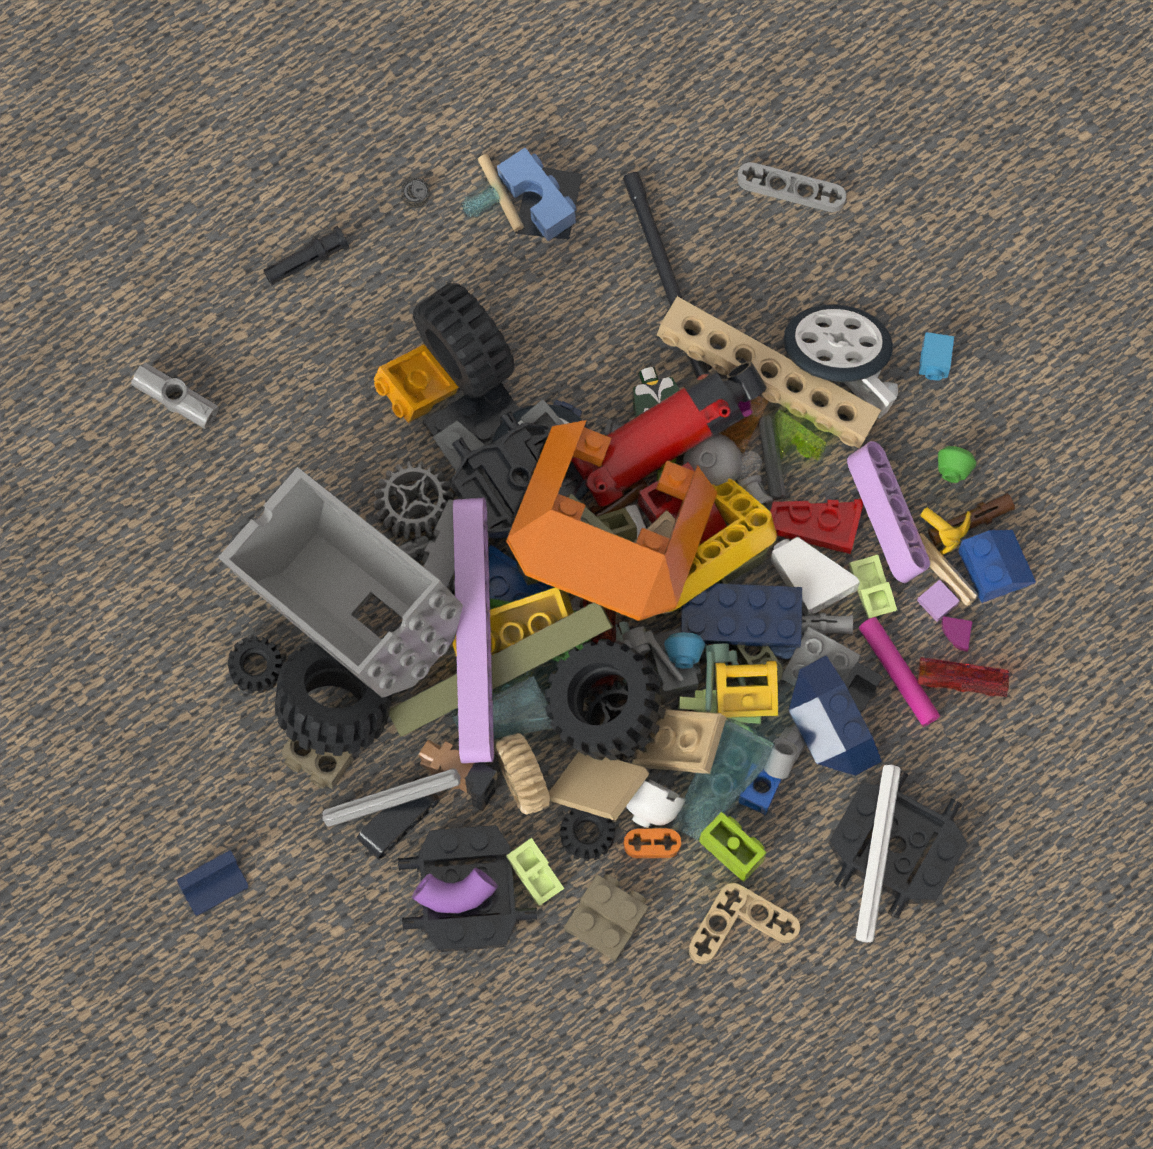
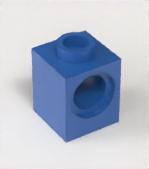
[738,764,782,815]

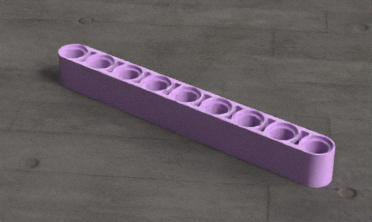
[453,498,494,763]

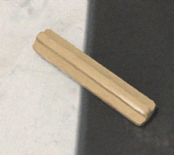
[919,533,978,606]

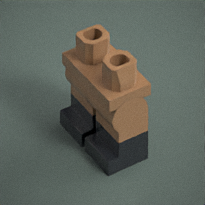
[419,740,498,811]

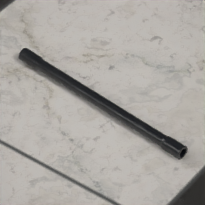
[623,172,709,378]

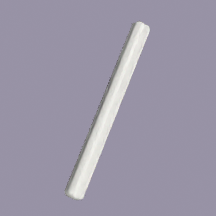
[856,765,901,942]

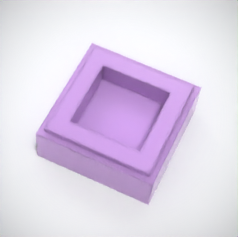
[917,580,960,622]

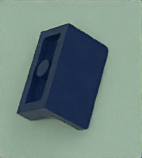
[176,850,249,916]

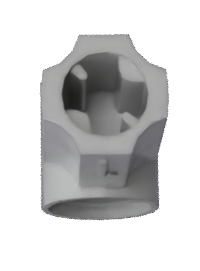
[764,725,806,779]

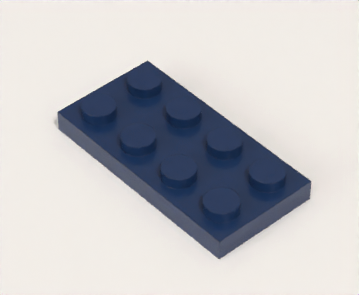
[681,583,802,648]

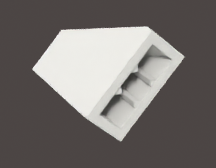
[770,537,860,615]

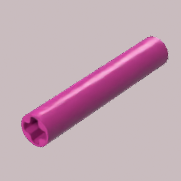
[859,617,940,727]

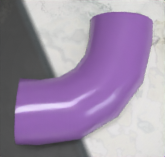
[412,868,498,914]

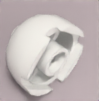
[626,780,686,828]

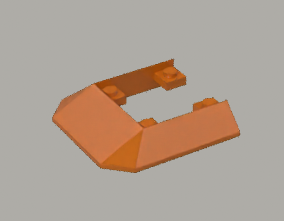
[506,420,717,621]

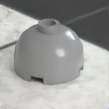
[683,434,743,486]

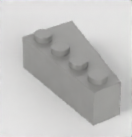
[422,499,455,593]

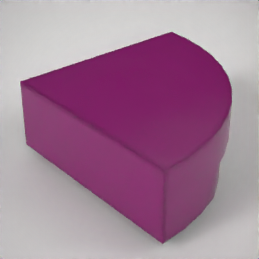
[941,616,972,652]

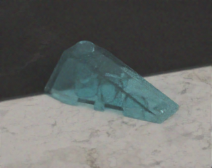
[671,718,775,840]

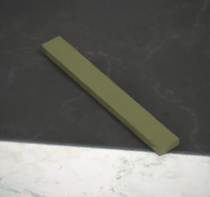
[389,603,613,737]

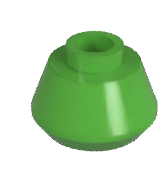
[938,446,977,483]

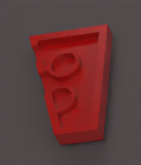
[770,499,863,554]

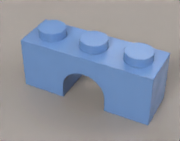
[497,148,577,241]

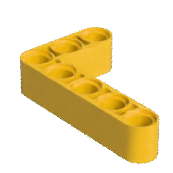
[667,478,777,612]

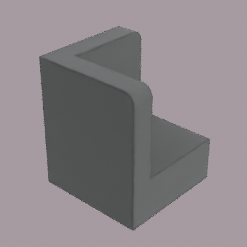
[521,399,564,430]

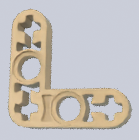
[689,883,800,964]

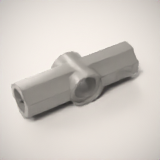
[131,362,219,429]

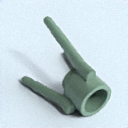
[705,644,746,712]

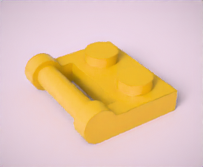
[715,661,778,718]

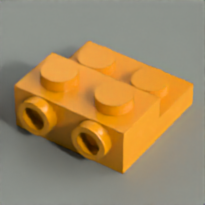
[374,344,459,423]

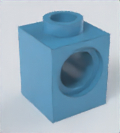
[919,332,954,380]

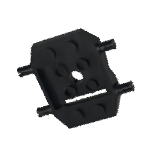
[449,411,584,538]
[829,770,968,919]
[398,825,537,952]

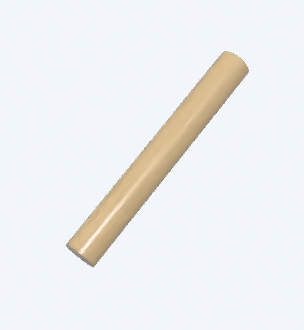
[478,154,524,232]

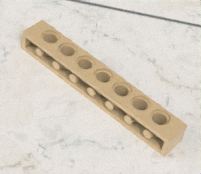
[657,296,881,449]

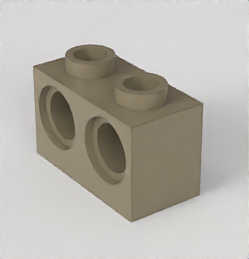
[281,739,353,790]

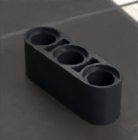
[357,777,440,860]

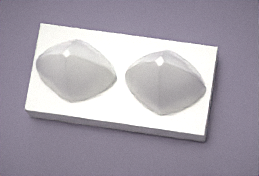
[844,358,898,418]

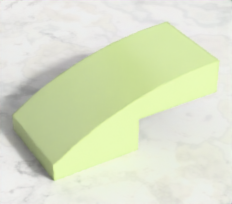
[849,555,897,619]
[506,838,564,906]

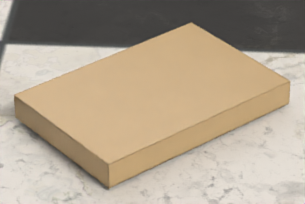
[632,709,726,774]
[548,752,649,821]

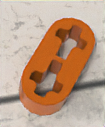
[623,828,681,858]

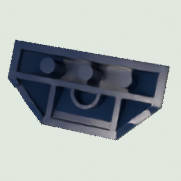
[788,655,882,776]

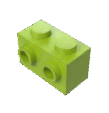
[699,812,767,882]

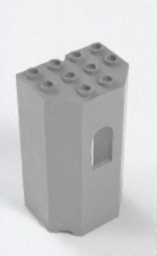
[218,467,463,698]

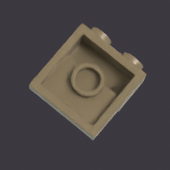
[564,874,649,962]

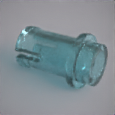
[462,186,500,217]

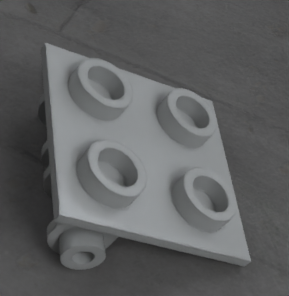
[781,626,861,686]

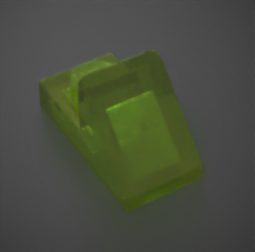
[775,409,827,461]

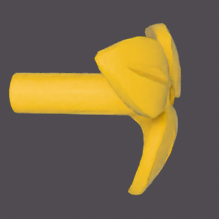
[920,507,971,555]

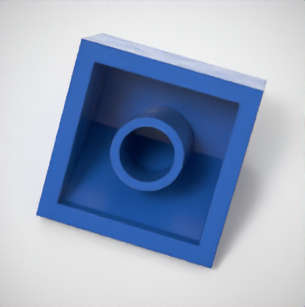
[958,530,1036,603]

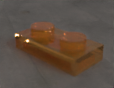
[720,396,768,454]

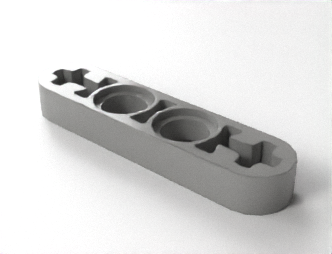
[737,162,846,212]

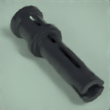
[263,226,349,286]

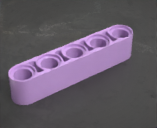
[847,441,930,583]

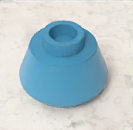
[664,632,705,669]

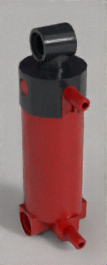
[571,361,767,507]

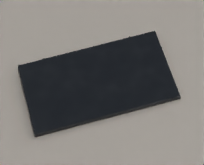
[515,167,582,240]

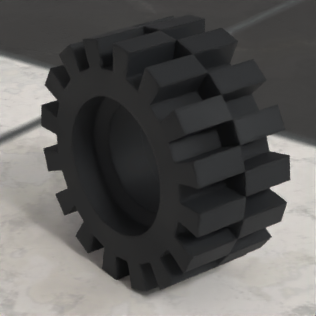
[228,636,283,694]
[560,808,615,861]

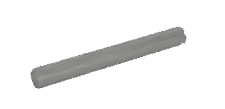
[322,768,461,827]

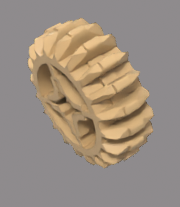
[495,733,550,815]

